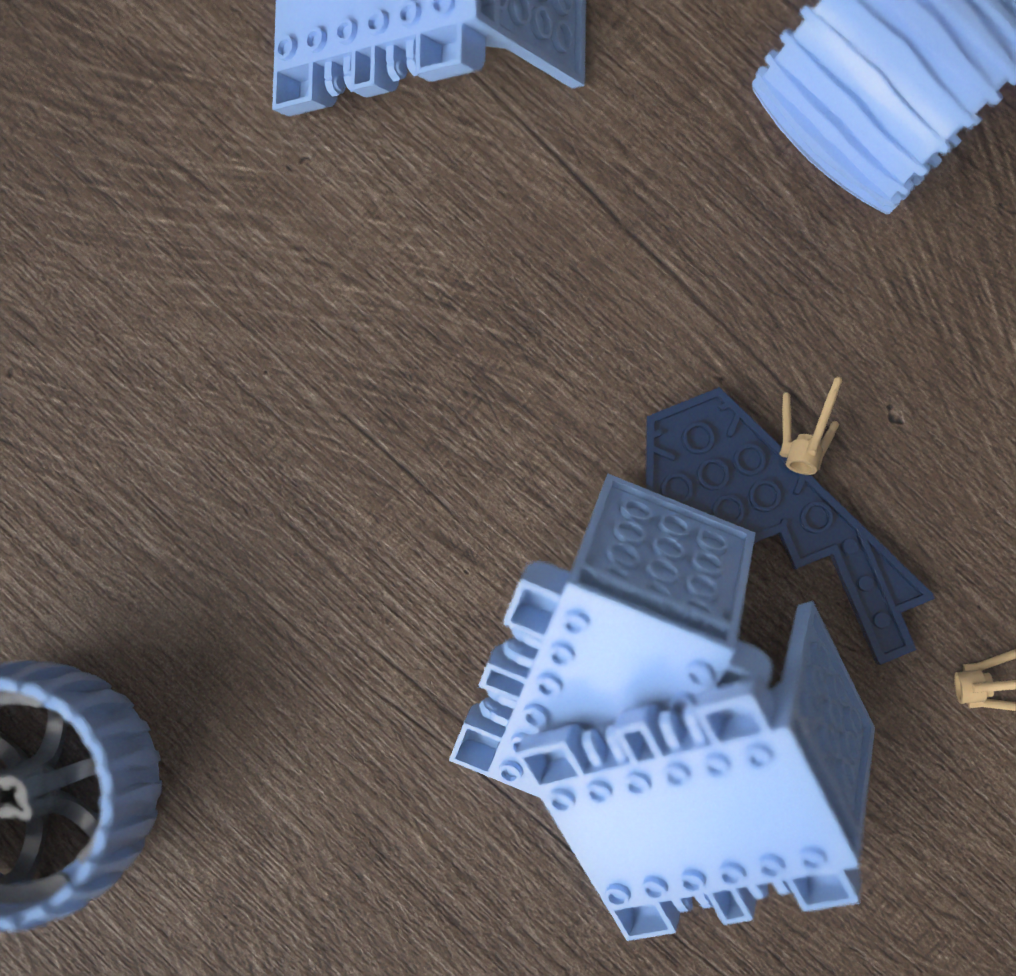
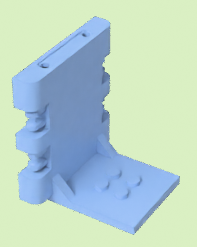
[272,0,586,116]
[449,473,771,798]
[515,601,875,941]

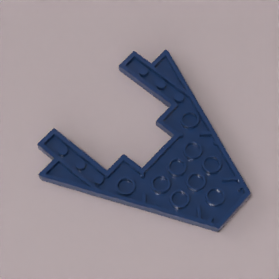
[645,387,935,665]

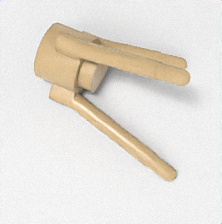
[780,377,842,475]
[954,649,1016,711]

